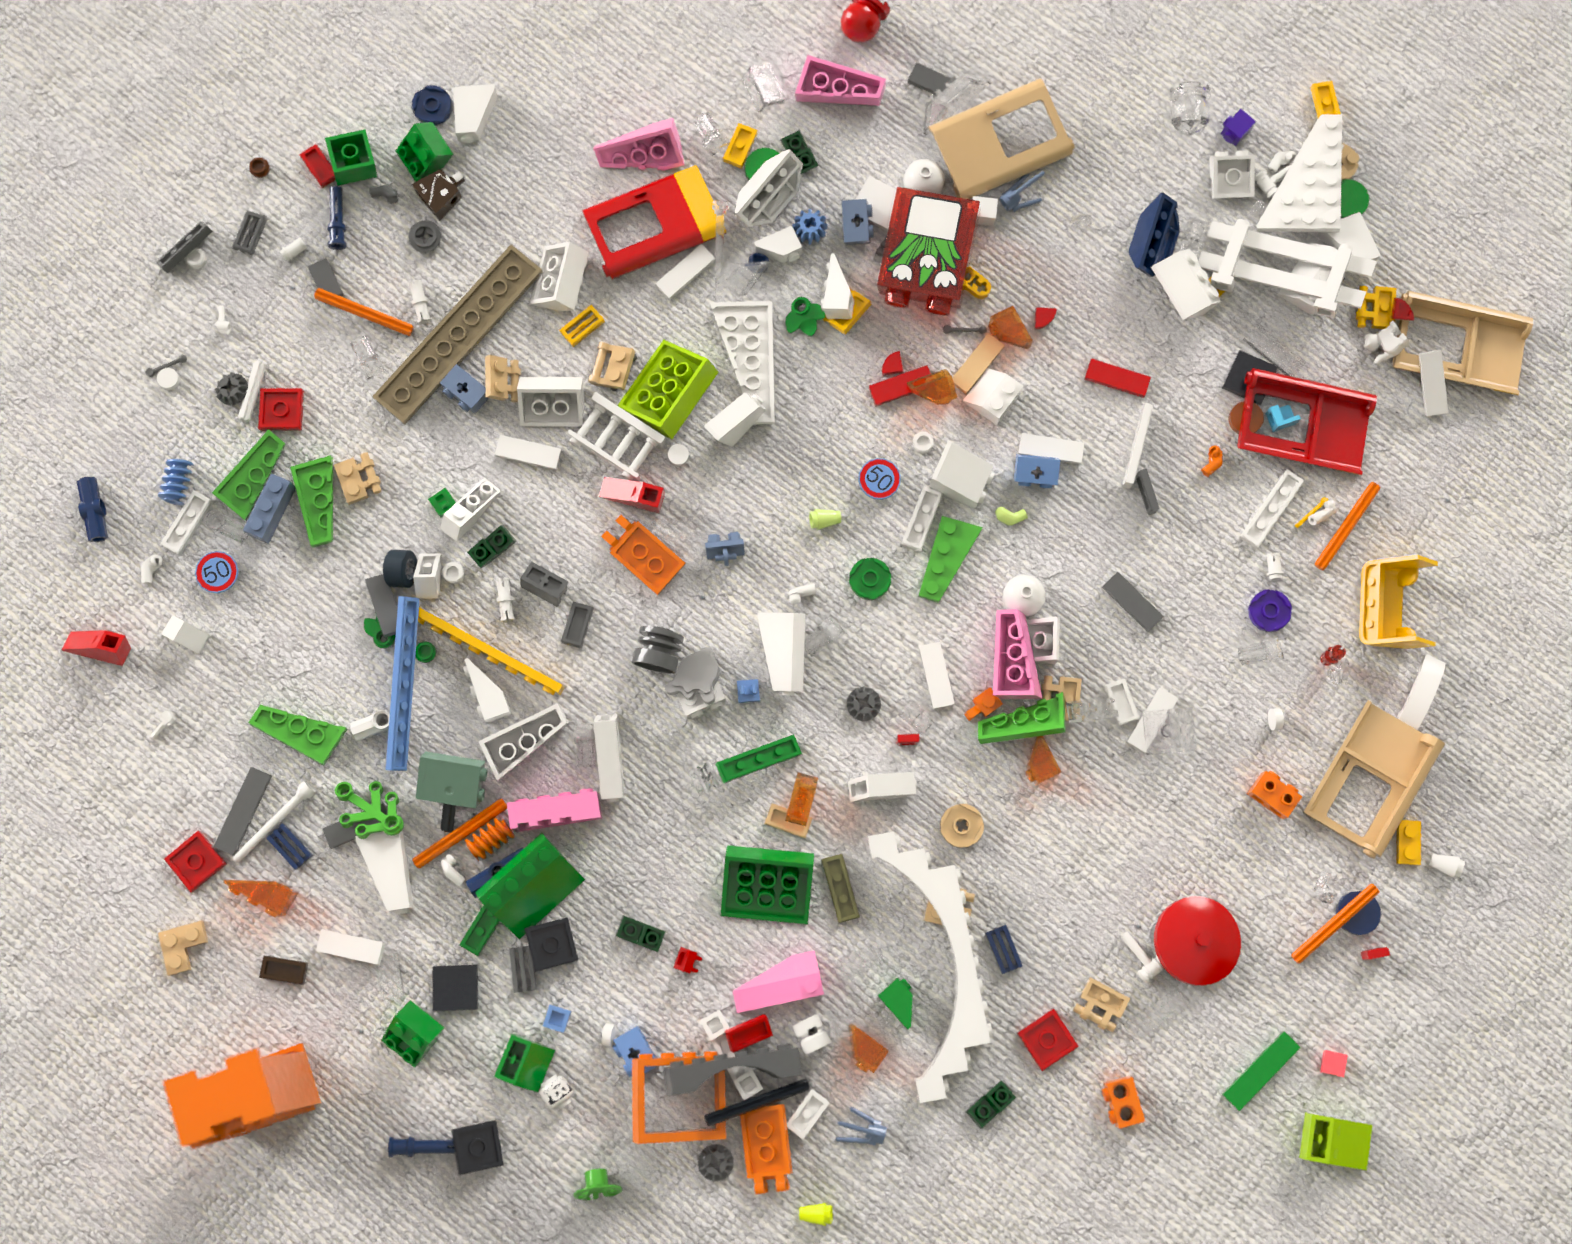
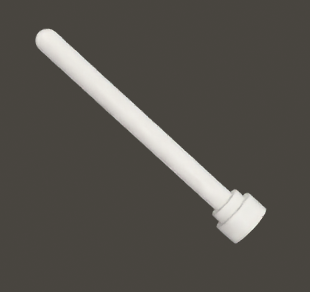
[233,781,317,863]

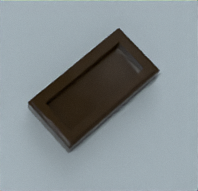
[259,956,308,985]

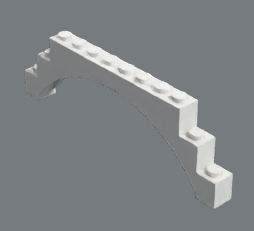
[867,831,993,1103]

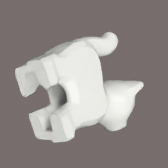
[1364,321,1410,365]

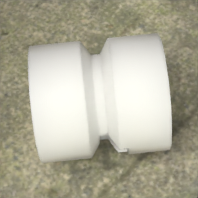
[792,1013,831,1055]

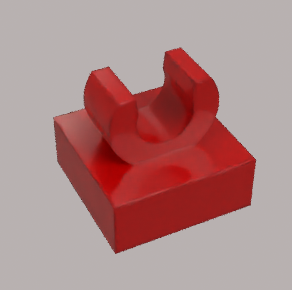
[673,947,702,974]

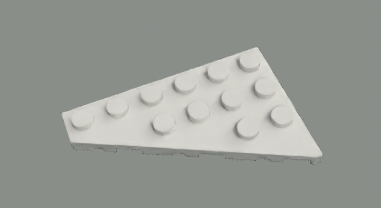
[1256,115,1342,232]

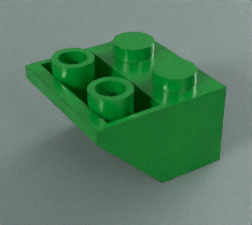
[395,122,454,182]
[381,1000,444,1068]
[494,1034,556,1093]

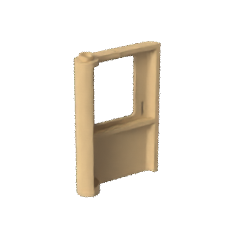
[928,78,1075,203]
[1303,700,1445,859]

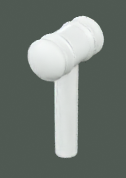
[1255,164,1292,199]
[1120,931,1163,983]

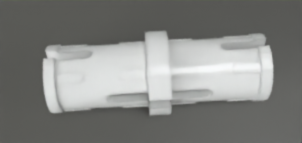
[409,280,431,324]
[496,578,515,622]

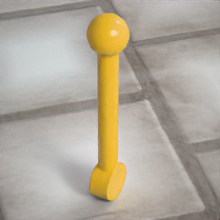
[1294,497,1329,528]

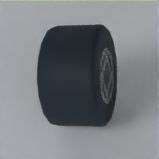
[383,549,417,588]

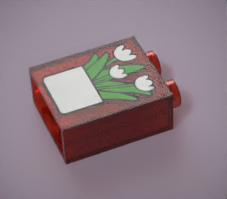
[877,187,981,316]

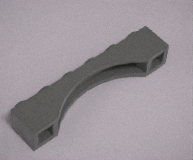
[663,1044,802,1096]

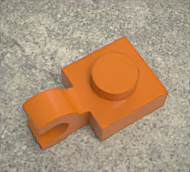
[964,687,1003,721]

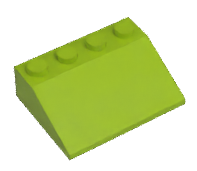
[617,339,719,440]

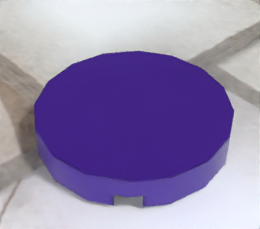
[1248,589,1292,632]

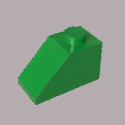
[877,978,913,1030]

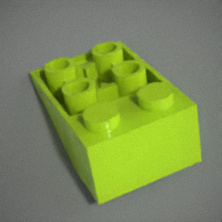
[1299,1112,1373,1170]

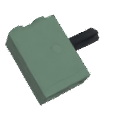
[415,751,488,832]

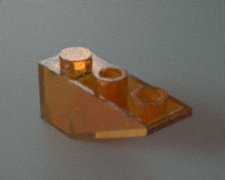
[223,880,298,918]

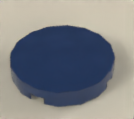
[412,85,453,126]
[1335,891,1381,935]

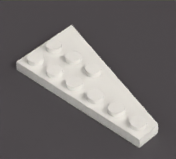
[710,301,775,424]

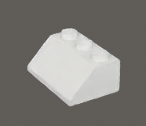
[530,242,589,312]
[1277,242,1338,316]
[1151,249,1221,320]
[517,377,584,427]

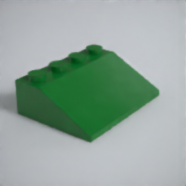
[475,833,585,940]
[721,845,814,924]

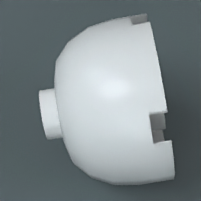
[904,159,945,198]
[1002,574,1046,618]

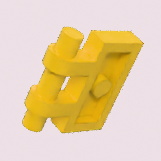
[1355,286,1396,329]

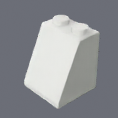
[929,440,995,508]

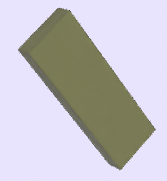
[821,854,860,923]

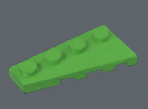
[212,429,286,521]
[918,516,983,603]
[978,692,1066,744]
[248,705,347,766]

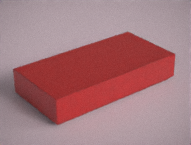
[299,144,336,189]
[724,1014,773,1053]

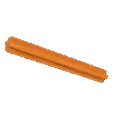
[314,288,414,336]
[1315,482,1380,570]
[412,799,507,868]
[1291,884,1380,964]

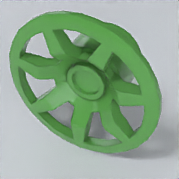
[573,1169,623,1200]

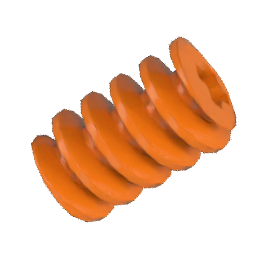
[465,818,515,861]

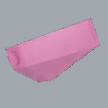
[593,118,684,170]
[733,951,824,1013]

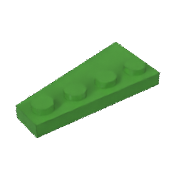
[290,455,333,548]

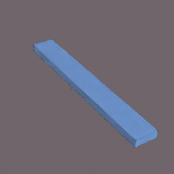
[386,596,420,771]

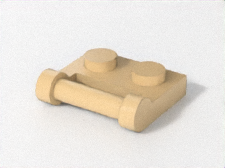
[588,342,636,390]

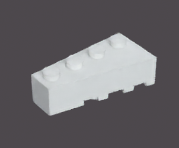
[478,703,568,781]

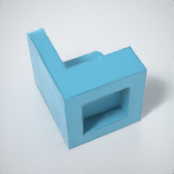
[1265,405,1301,432]

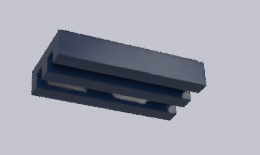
[266,823,313,870]
[985,925,1023,975]

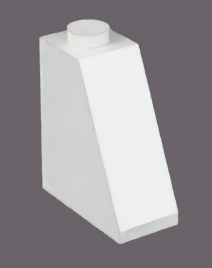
[453,84,497,143]
[1317,212,1381,261]
[704,393,766,447]
[848,772,917,802]

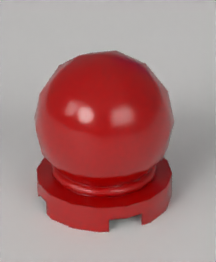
[841,0,890,43]

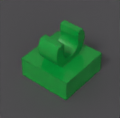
[428,487,456,518]

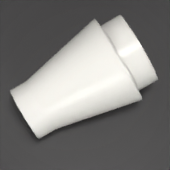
[1429,854,1465,878]

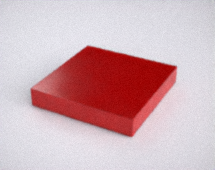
[258,388,304,431]
[164,830,227,893]
[1017,1009,1079,1071]

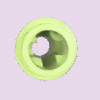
[809,509,841,530]

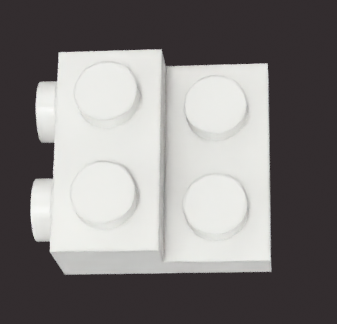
[1210,151,1255,198]

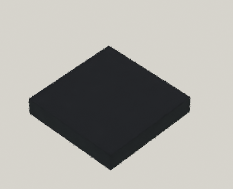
[1222,350,1278,405]
[524,917,578,972]
[432,965,478,1011]
[451,1120,504,1175]

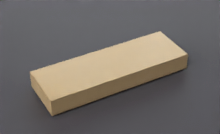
[950,333,1005,395]

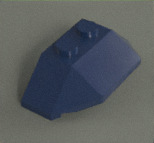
[1128,192,1180,277]

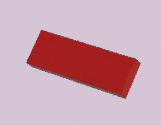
[1084,358,1151,398]
[868,365,935,407]

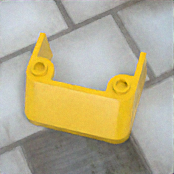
[1359,555,1438,649]

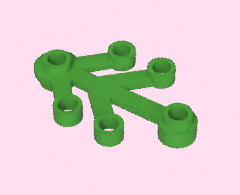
[335,781,404,839]

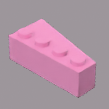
[795,55,886,106]
[993,609,1042,699]

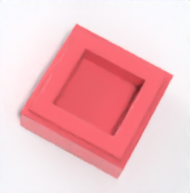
[1320,1050,1348,1077]

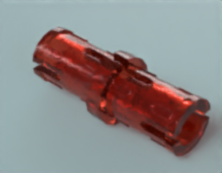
[1320,645,1346,666]

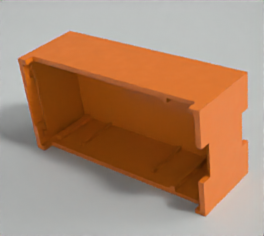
[163,1043,321,1150]

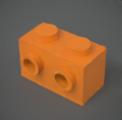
[1247,771,1302,820]

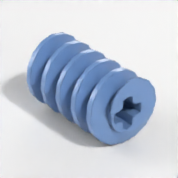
[158,459,194,506]

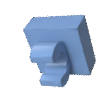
[737,679,760,703]
[543,1005,572,1033]

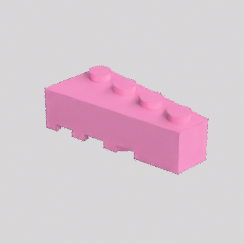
[507,788,602,832]

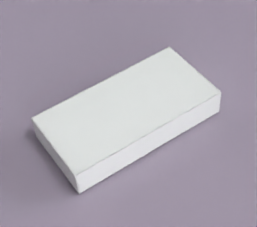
[1103,678,1140,727]

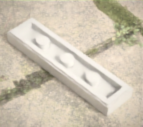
[1122,403,1153,489]
[1239,469,1304,549]

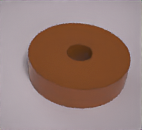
[1228,401,1264,434]

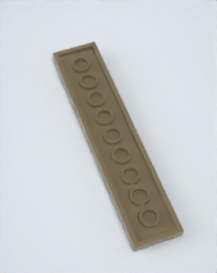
[372,244,543,425]

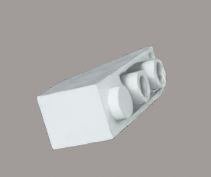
[821,254,854,319]
[440,478,500,541]
[463,658,512,723]

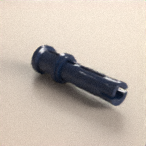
[327,186,347,250]
[388,1137,455,1158]

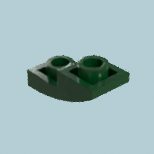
[780,130,819,175]
[467,525,516,568]
[615,915,666,952]
[965,1080,1016,1129]

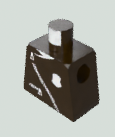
[412,170,465,221]

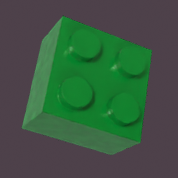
[325,129,378,186]

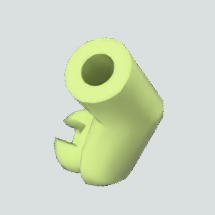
[995,507,1028,526]

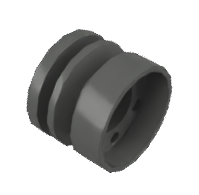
[632,626,684,674]

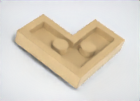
[158,921,208,976]

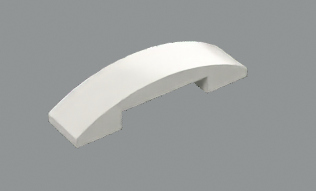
[1397,654,1446,730]
[700,1010,763,1100]

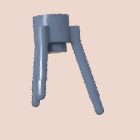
[1000,171,1045,212]
[835,1107,887,1146]

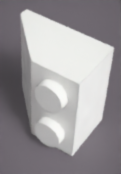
[962,368,1023,426]

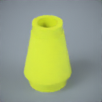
[799,1203,833,1226]

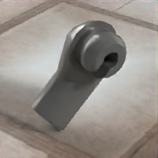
[369,185,398,204]

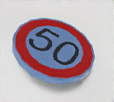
[859,458,901,500]
[195,551,239,593]

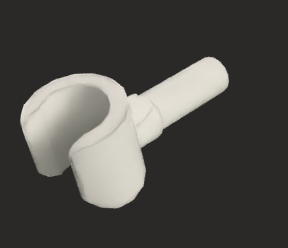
[216,306,231,334]
[150,711,175,739]

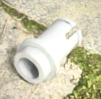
[280,238,308,262]
[1266,553,1284,581]

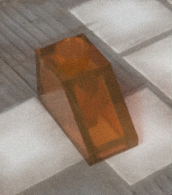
[988,305,1033,349]
[907,369,957,405]
[1025,736,1061,786]
[785,772,818,826]
[848,1022,889,1073]

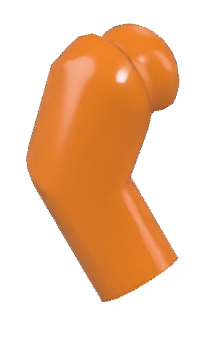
[1201,445,1223,477]

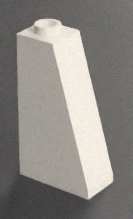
[758,613,805,696]
[593,713,624,802]
[355,830,413,915]

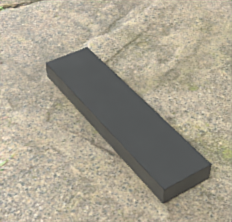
[213,767,272,856]

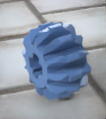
[792,208,828,245]

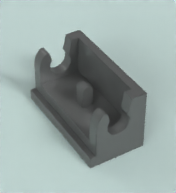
[520,561,568,607]

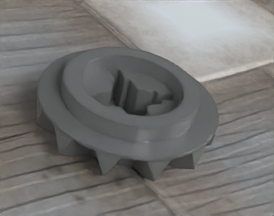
[408,221,442,254]
[215,372,248,405]
[847,686,881,721]
[698,1144,734,1181]

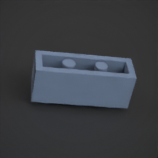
[243,473,296,544]

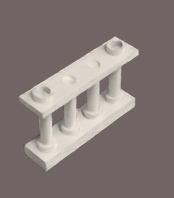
[567,392,667,482]

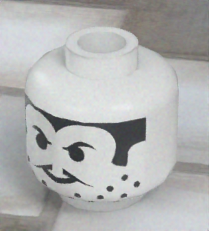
[539,1074,573,1109]

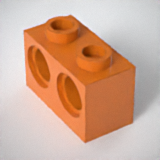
[1102,1076,1145,1129]

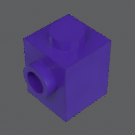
[1221,109,1256,147]

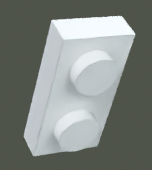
[787,1089,830,1139]

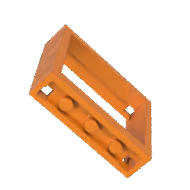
[632,1051,726,1144]

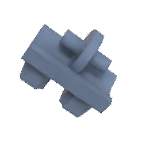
[705,532,745,566]

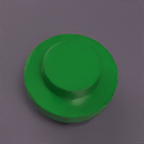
[415,641,436,663]

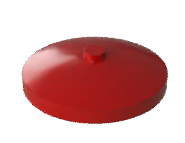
[1154,896,1241,986]

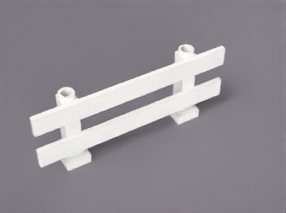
[1198,219,1377,319]

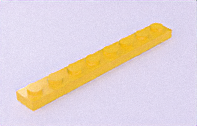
[418,607,565,696]

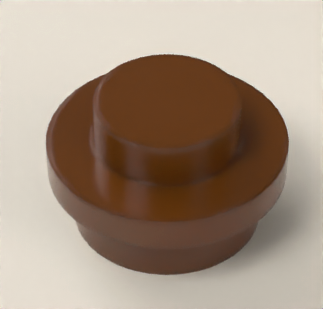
[249,157,270,178]

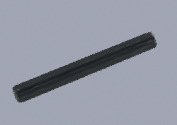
[704,1079,810,1126]

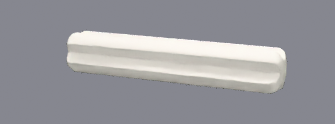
[238,361,266,422]

